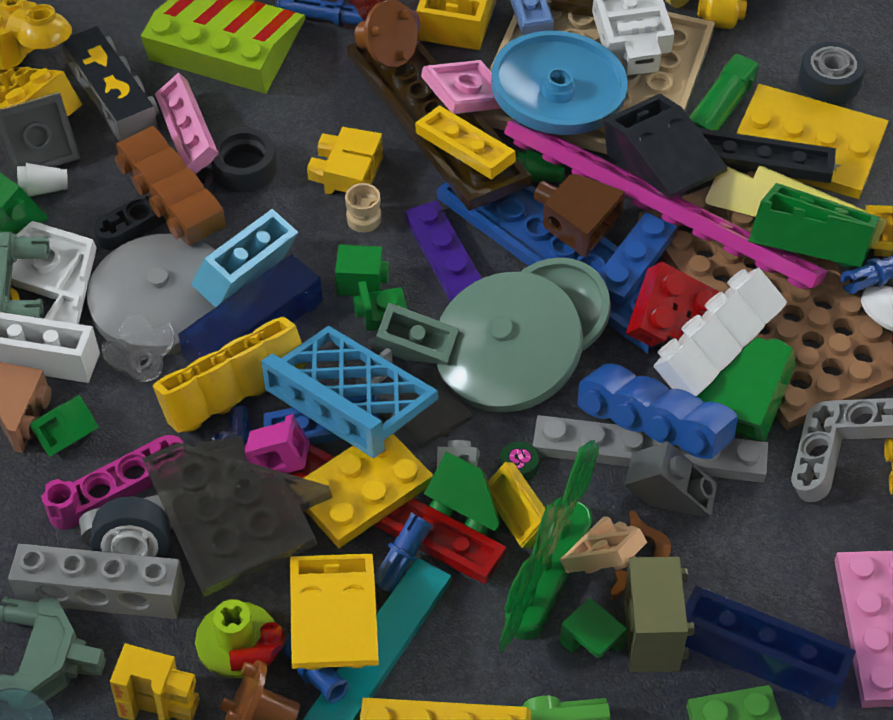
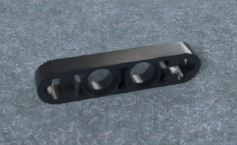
[94,167,216,250]

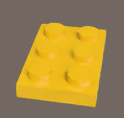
[290,434,433,548]

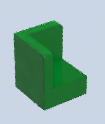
[29,395,98,457]
[560,598,627,658]

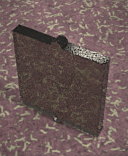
[393,371,472,448]

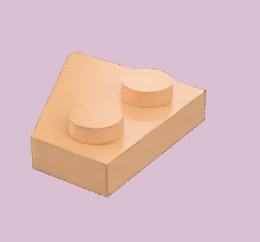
[559,517,647,574]

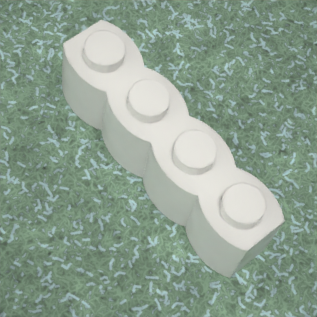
[653,267,787,396]

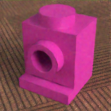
[244,414,310,479]

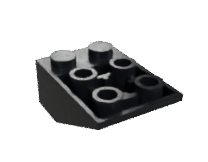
[604,93,727,199]

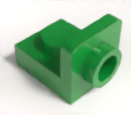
[353,281,407,331]

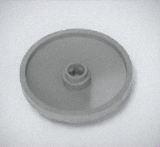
[87,234,234,356]

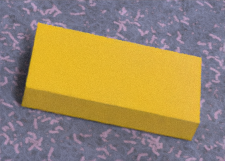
[488,462,545,548]

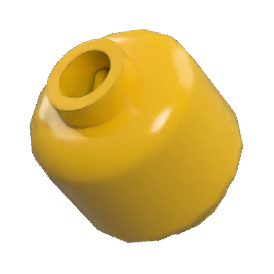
[697,0,747,30]

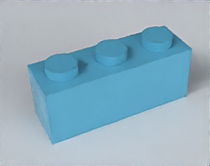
[191,209,298,309]

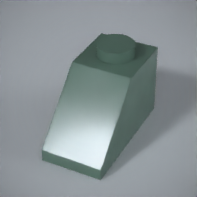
[372,303,459,364]

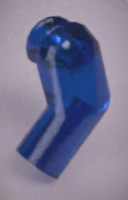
[211,406,250,457]

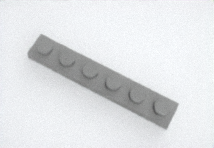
[533,415,768,483]

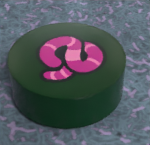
[500,442,539,480]

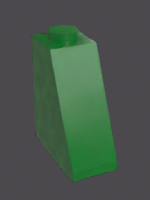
[697,337,796,442]

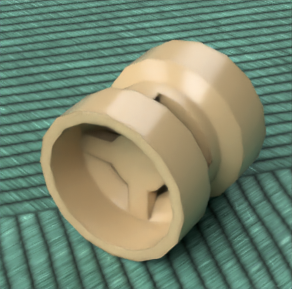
[345,183,382,233]

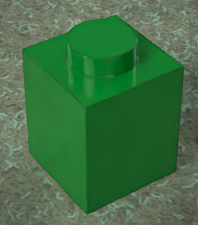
[335,245,389,296]

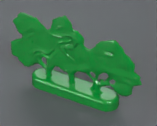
[500,440,599,654]

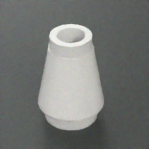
[17,163,68,197]

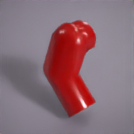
[229,622,286,671]

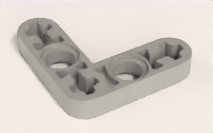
[791,398,893,502]

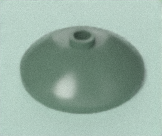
[521,257,611,351]

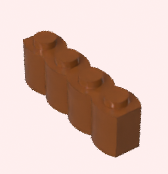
[115,126,226,246]

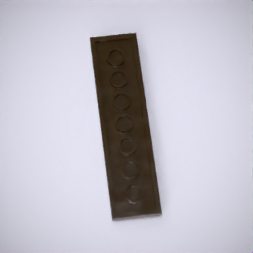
[347,39,531,211]

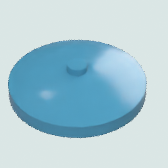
[491,31,628,135]

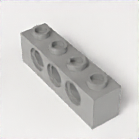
[8,544,185,619]

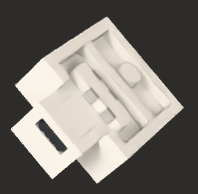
[592,0,675,76]

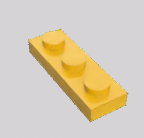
[415,105,516,180]

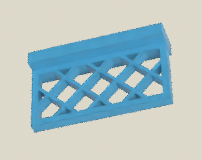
[261,326,438,459]

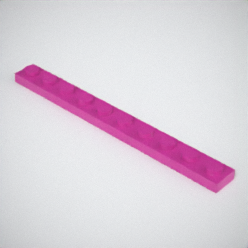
[504,120,828,290]

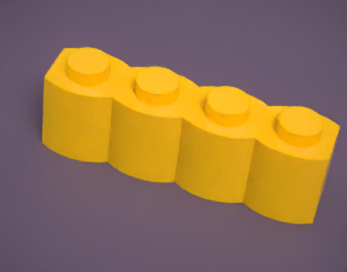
[152,317,308,433]

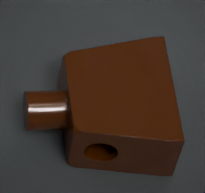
[533,174,625,257]

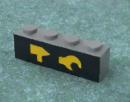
[62,26,159,142]

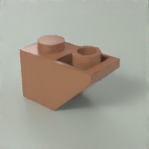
[0,362,52,453]

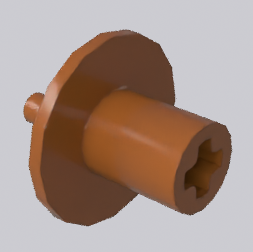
[355,0,417,67]
[219,660,300,720]

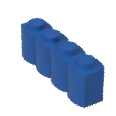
[577,364,738,459]

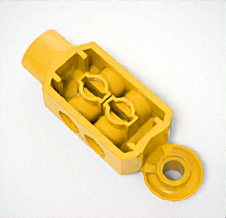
[0,0,72,70]

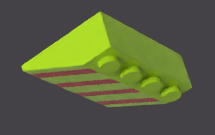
[140,0,306,94]

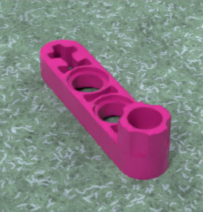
[41,435,188,530]

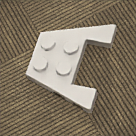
[11,221,97,324]

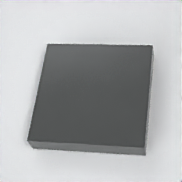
[0,92,81,179]

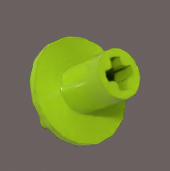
[195,599,274,678]

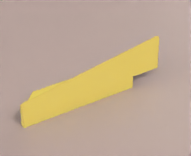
[705,166,887,247]

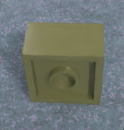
[623,557,695,673]

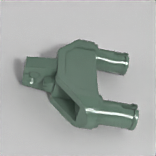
[0,232,50,319]
[0,596,106,710]

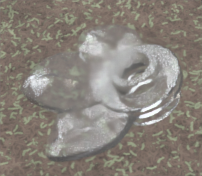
[102,313,175,382]

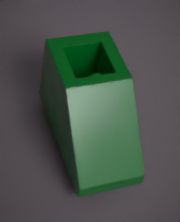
[424,451,502,535]

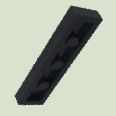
[698,128,836,183]

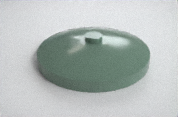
[436,272,583,413]

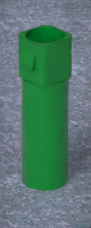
[689,54,759,131]

